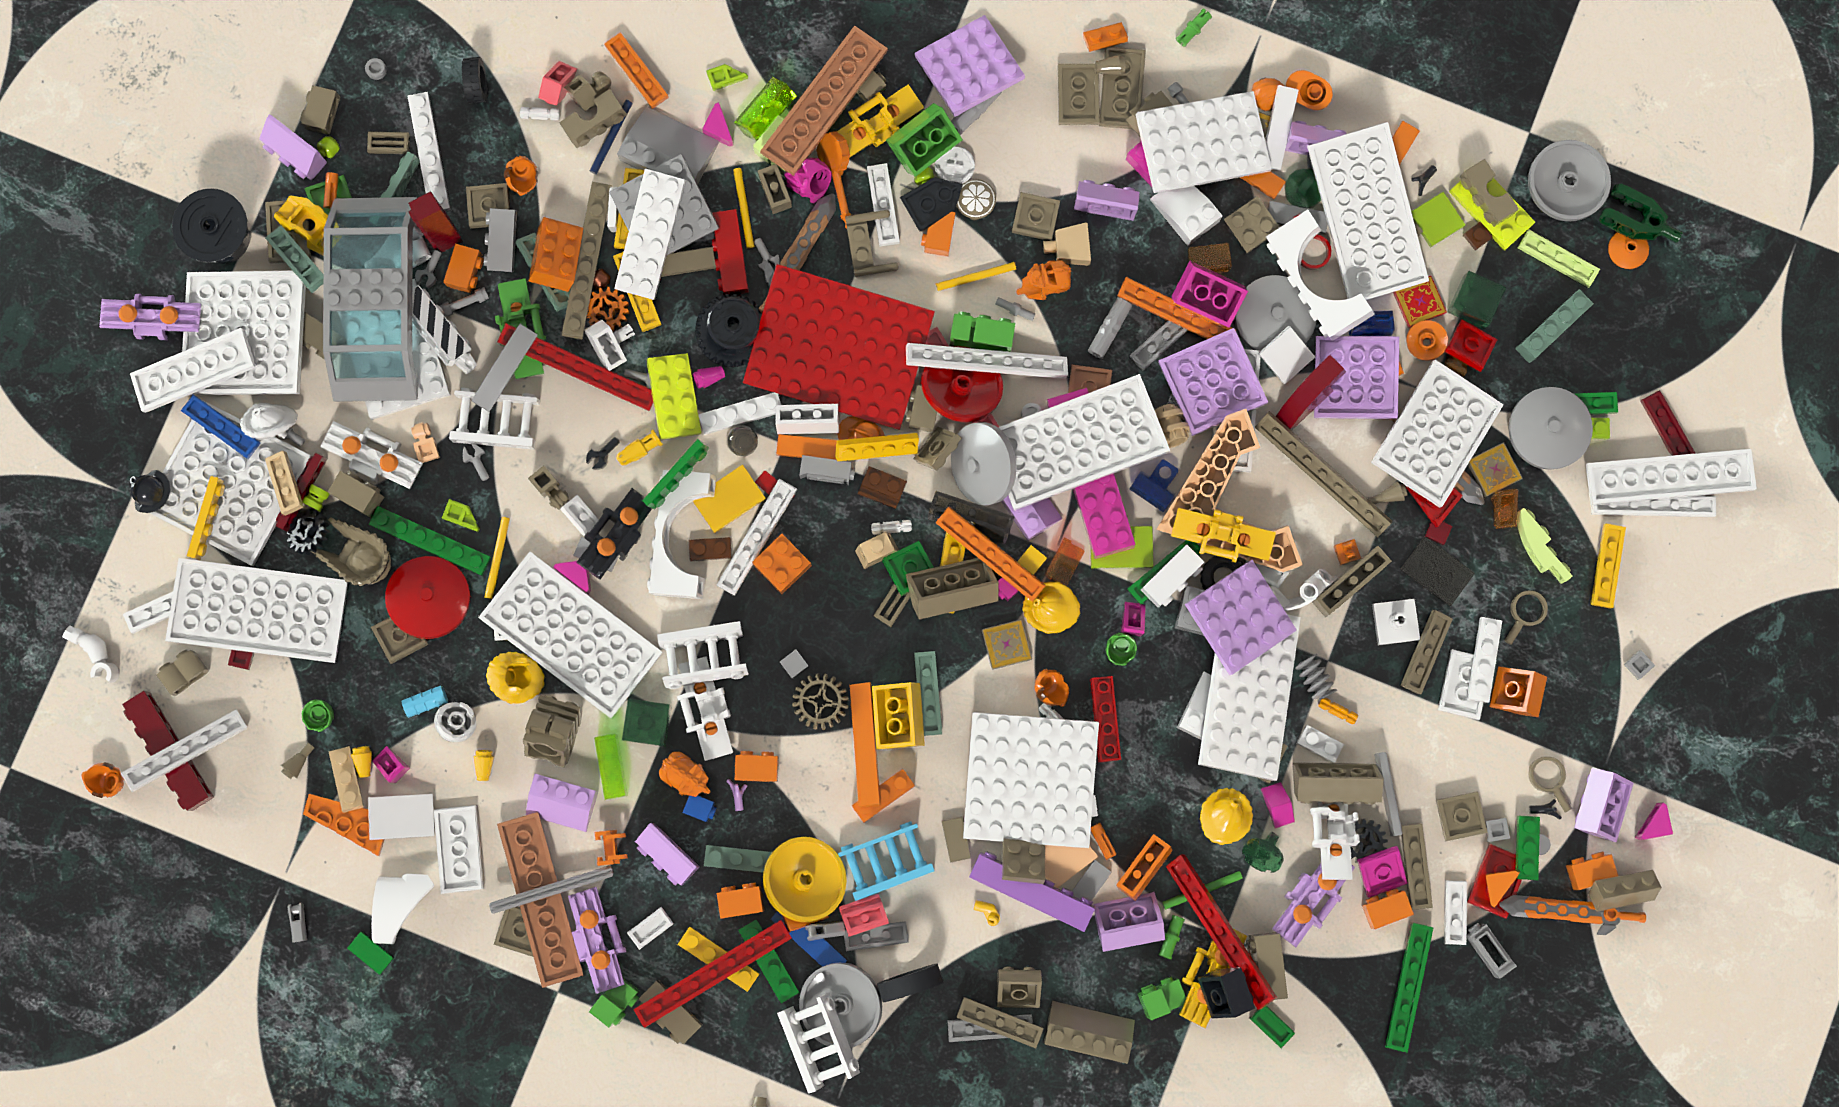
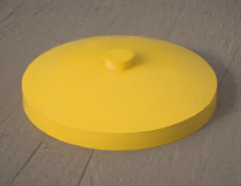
[763,837,847,922]

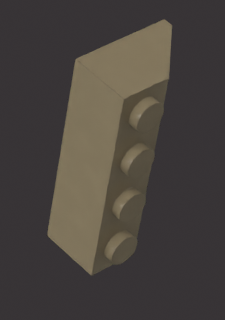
[906,558,998,619]
[1292,763,1384,805]
[1043,1001,1135,1064]

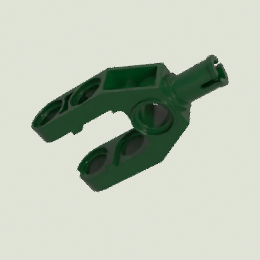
[1599,184,1683,243]

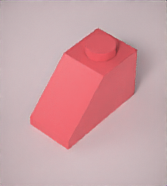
[538,61,577,106]

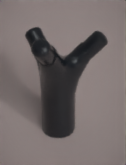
[1411,165,1437,196]
[1529,799,1562,820]

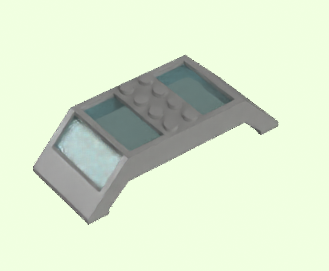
[323,197,417,402]

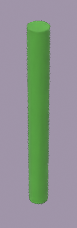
[1162,871,1243,910]

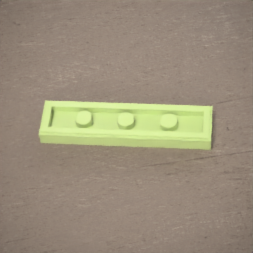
[1518,229,1600,288]

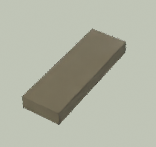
[661,247,716,277]

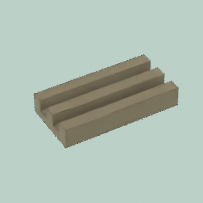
[367,132,410,154]
[874,584,910,627]

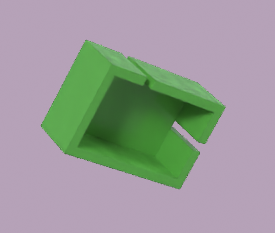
[949,312,1016,352]

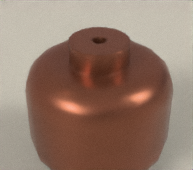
[593,268,611,290]

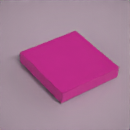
[1357,846,1407,898]

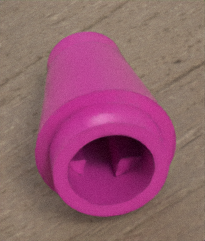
[693,366,725,389]

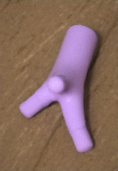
[727,779,747,811]

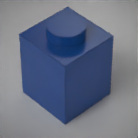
[682,796,717,822]

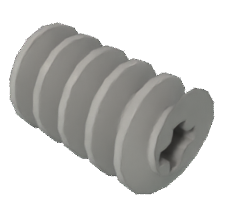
[1295,654,1337,700]

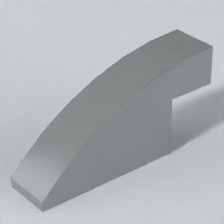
[472,324,538,412]

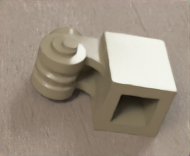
[564,71,611,112]
[528,465,570,510]

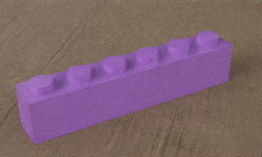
[969,851,1096,932]

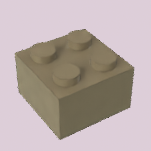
[327,471,384,518]

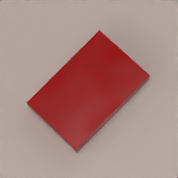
[1467,844,1522,919]

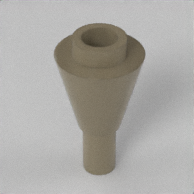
[1368,482,1407,505]
[280,743,314,779]

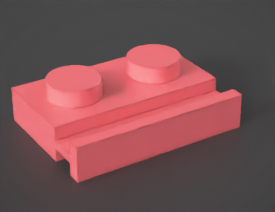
[839,893,889,937]

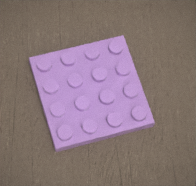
[915,15,1025,117]
[1158,328,1268,436]
[1314,336,1399,419]
[1185,560,1297,675]

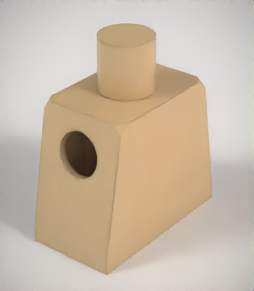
[1043,223,1091,266]
[855,532,899,569]

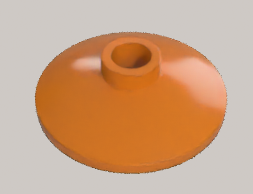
[1608,232,1649,269]
[1406,320,1448,361]

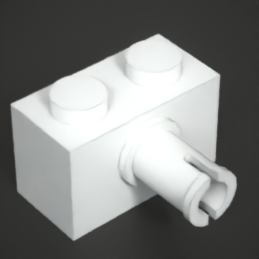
[584,320,635,371]

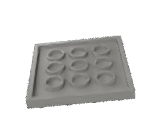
[609,154,720,256]

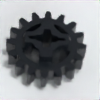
[287,510,330,555]
[1351,819,1388,864]

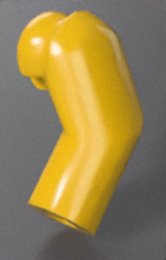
[973,900,1000,926]

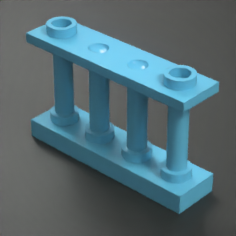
[838,821,934,901]

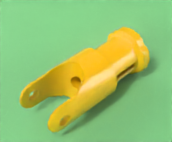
[616,430,663,466]

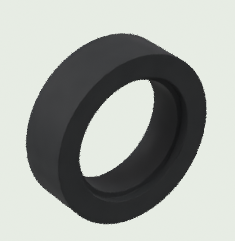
[877,963,944,1002]

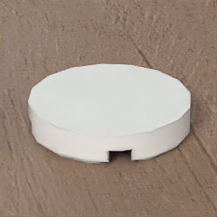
[935,146,975,184]

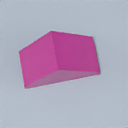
[702,102,733,147]
[554,561,591,594]
[1121,602,1146,636]
[372,746,410,783]
[1261,782,1295,829]
[1635,802,1673,840]

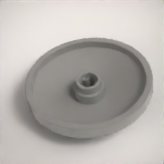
[1528,140,1611,221]
[1234,275,1316,351]
[1509,387,1593,470]
[951,422,1016,506]
[799,962,882,1048]

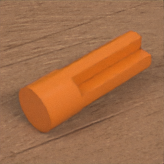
[323,172,338,209]
[1091,823,1117,860]

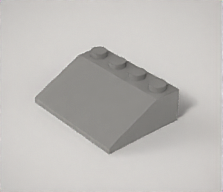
[617,107,719,184]

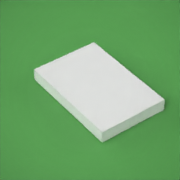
[1438,649,1483,720]
[368,794,434,840]

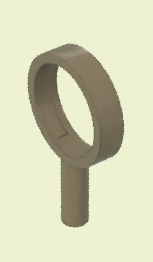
[1504,591,1548,645]
[1528,756,1572,812]

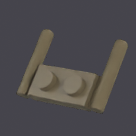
[845,210,899,277]

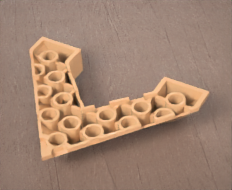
[1156,409,1303,572]

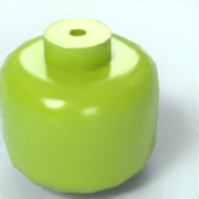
[317,136,339,158]
[914,167,934,186]

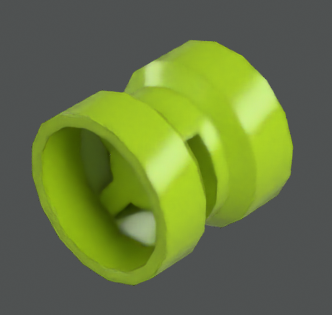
[302,484,330,512]

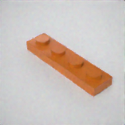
[604,32,669,109]

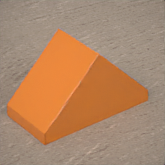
[1486,870,1520,908]

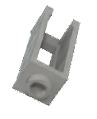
[799,455,855,485]
[1466,923,1517,979]

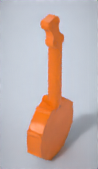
[816,131,851,229]

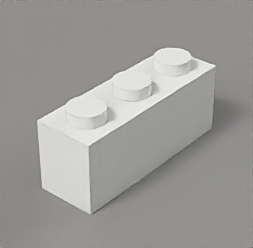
[776,404,839,434]
[1141,545,1204,607]

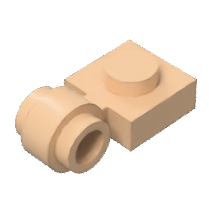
[411,422,440,463]

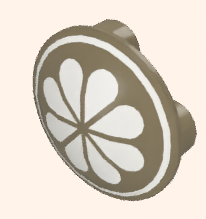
[957,179,996,220]

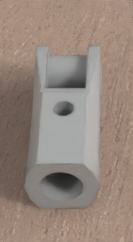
[288,903,307,943]
[805,921,845,941]

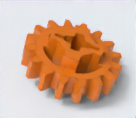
[587,287,629,332]

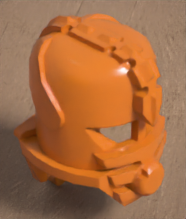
[1016,260,1071,300]
[659,752,710,797]

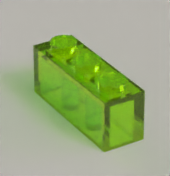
[734,77,797,141]
[594,734,628,800]

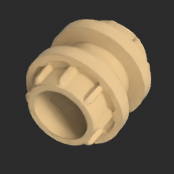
[1154,404,1190,448]

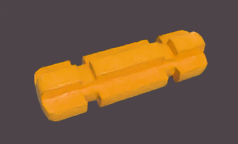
[1318,697,1358,724]

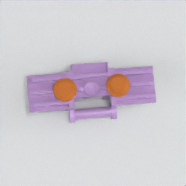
[99,294,201,340]
[1272,863,1355,948]
[568,887,626,994]

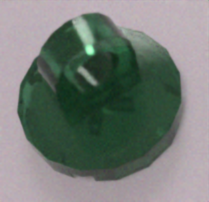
[1284,169,1321,209]
[1242,831,1284,873]

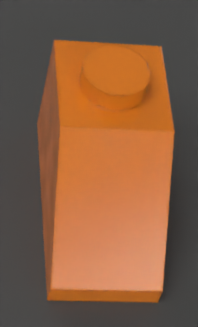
[921,212,956,257]

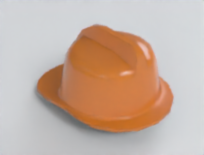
[1286,70,1333,110]
[837,416,885,440]

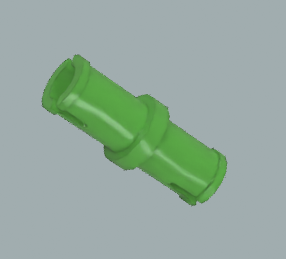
[1176,9,1212,47]
[1159,915,1185,959]

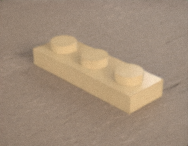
[265,451,304,516]
[329,746,364,813]

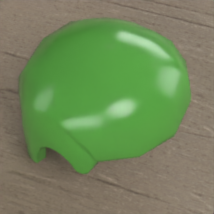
[1105,633,1137,666]
[301,699,334,732]

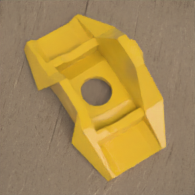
[274,196,343,256]

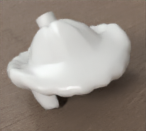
[240,403,298,440]

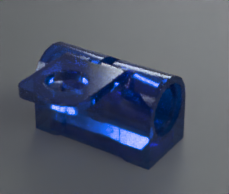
[1348,311,1395,336]
[1129,459,1178,512]

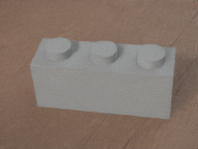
[484,208,517,272]

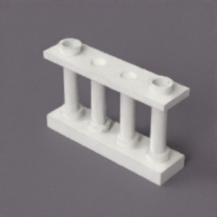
[449,388,540,450]
[657,621,748,689]
[777,993,860,1094]

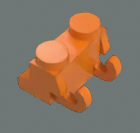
[594,830,628,866]

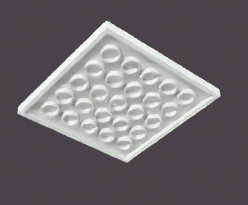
[182,271,306,395]
[150,400,311,566]
[963,712,1099,848]

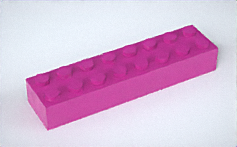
[1047,388,1135,559]

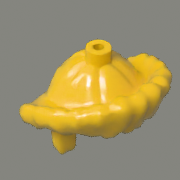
[1022,582,1080,634]
[486,652,545,704]
[1200,788,1253,845]

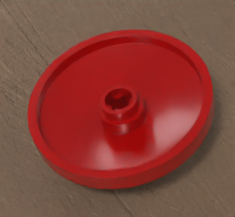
[921,346,1003,422]
[385,556,470,639]

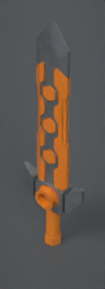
[1499,895,1646,935]

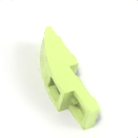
[1516,508,1572,583]

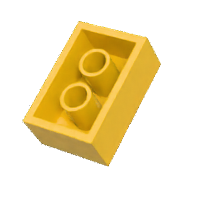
[872,682,925,749]

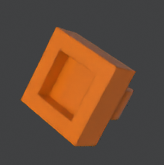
[1334,539,1361,565]

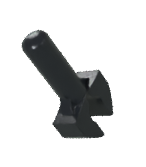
[586,437,620,470]

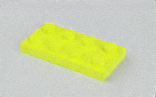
[1449,178,1535,251]
[646,353,701,440]

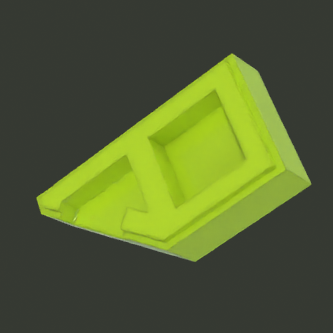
[706,64,748,91]
[442,499,480,532]

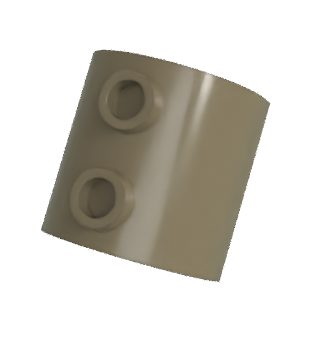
[997,967,1042,1008]

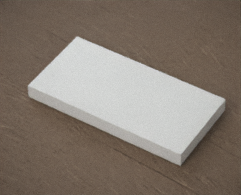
[434,805,484,894]

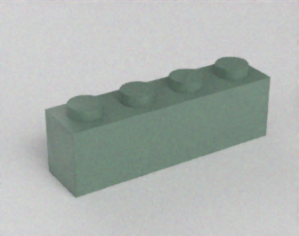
[1515,289,1594,363]

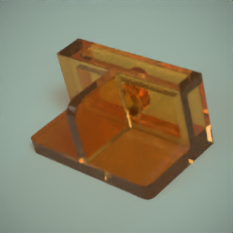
[1188,243,1232,273]
[1044,537,1085,586]

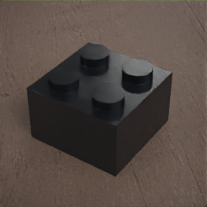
[1198,967,1255,1019]

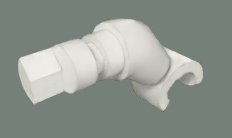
[62,626,119,683]

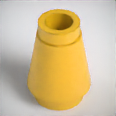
[351,746,372,778]
[473,750,494,781]

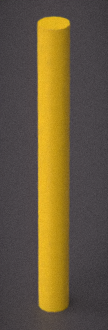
[733,168,754,249]
[936,262,1016,291]
[484,517,510,599]

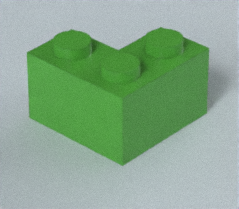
[1138,976,1186,1020]
[589,978,640,1028]

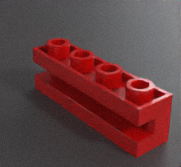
[712,209,749,295]
[1090,676,1121,763]

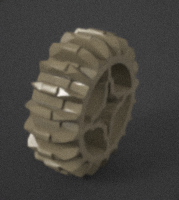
[792,674,849,730]

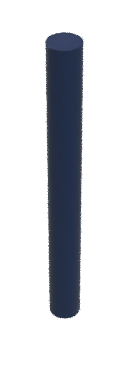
[589,100,633,175]

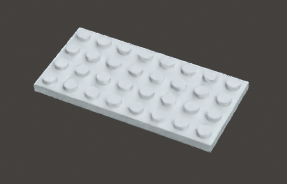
[1307,122,1429,300]
[998,374,1170,511]
[478,552,663,719]
[165,558,348,663]
[1198,614,1301,781]

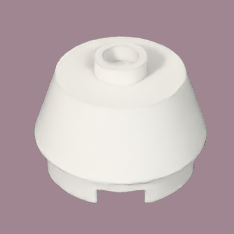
[434,702,476,742]

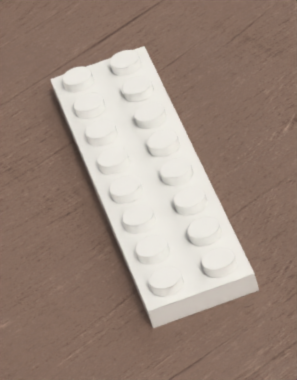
[1586,449,1757,505]

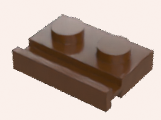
[858,466,907,510]

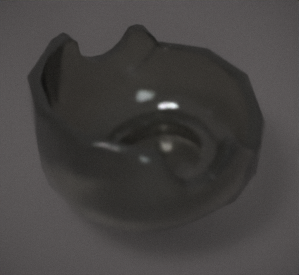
[726,425,758,456]

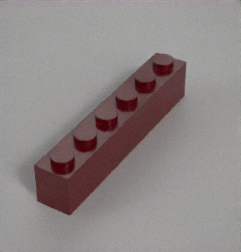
[408,191,463,253]
[122,691,214,811]

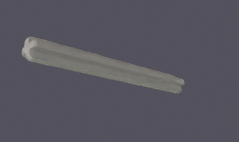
[489,866,613,914]

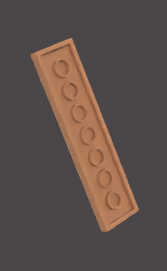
[760,26,888,176]
[497,812,583,988]

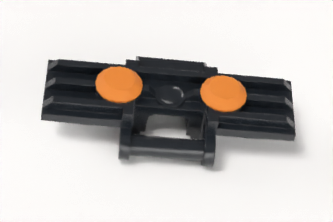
[576,488,652,580]

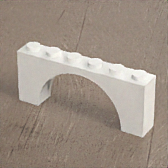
[1266,210,1375,341]
[647,470,717,599]

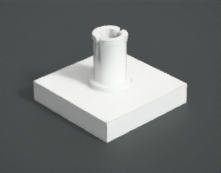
[1372,599,1420,645]

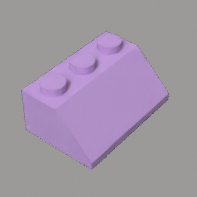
[259,114,327,181]
[1285,121,1346,156]
[1074,180,1139,221]
[1001,496,1062,541]
[1574,768,1634,842]
[526,774,598,832]
[635,823,700,886]
[1093,892,1165,952]

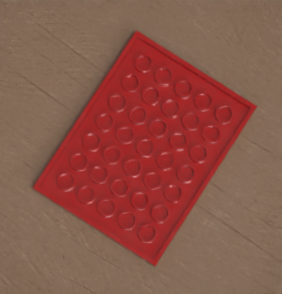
[743,264,935,430]

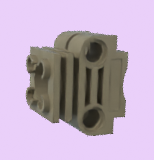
[523,695,581,768]

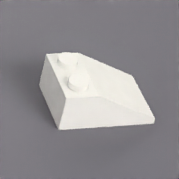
[1150,186,1222,246]
[1177,672,1211,740]

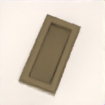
[942,817,971,863]

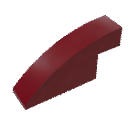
[1276,355,1346,431]

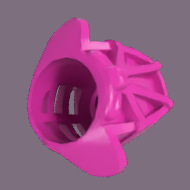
[784,157,832,203]

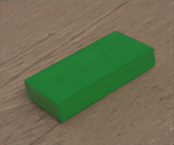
[347,931,394,975]
[1249,1005,1295,1049]

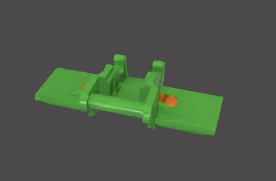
[495,278,546,379]

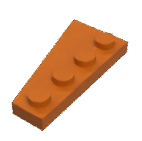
[303,794,385,856]

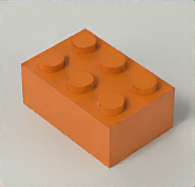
[528,217,583,292]

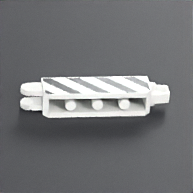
[400,285,477,374]

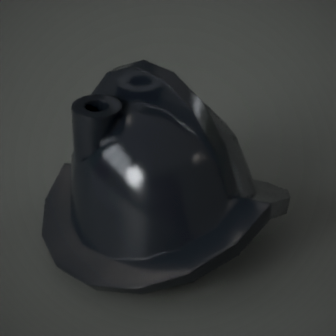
[130,470,171,513]

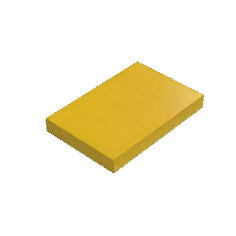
[693,464,766,533]

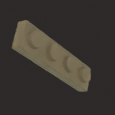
[1400,610,1453,694]
[1401,824,1433,910]
[956,997,1044,1048]

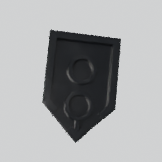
[900,177,963,232]

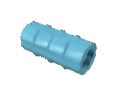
[402,686,448,718]

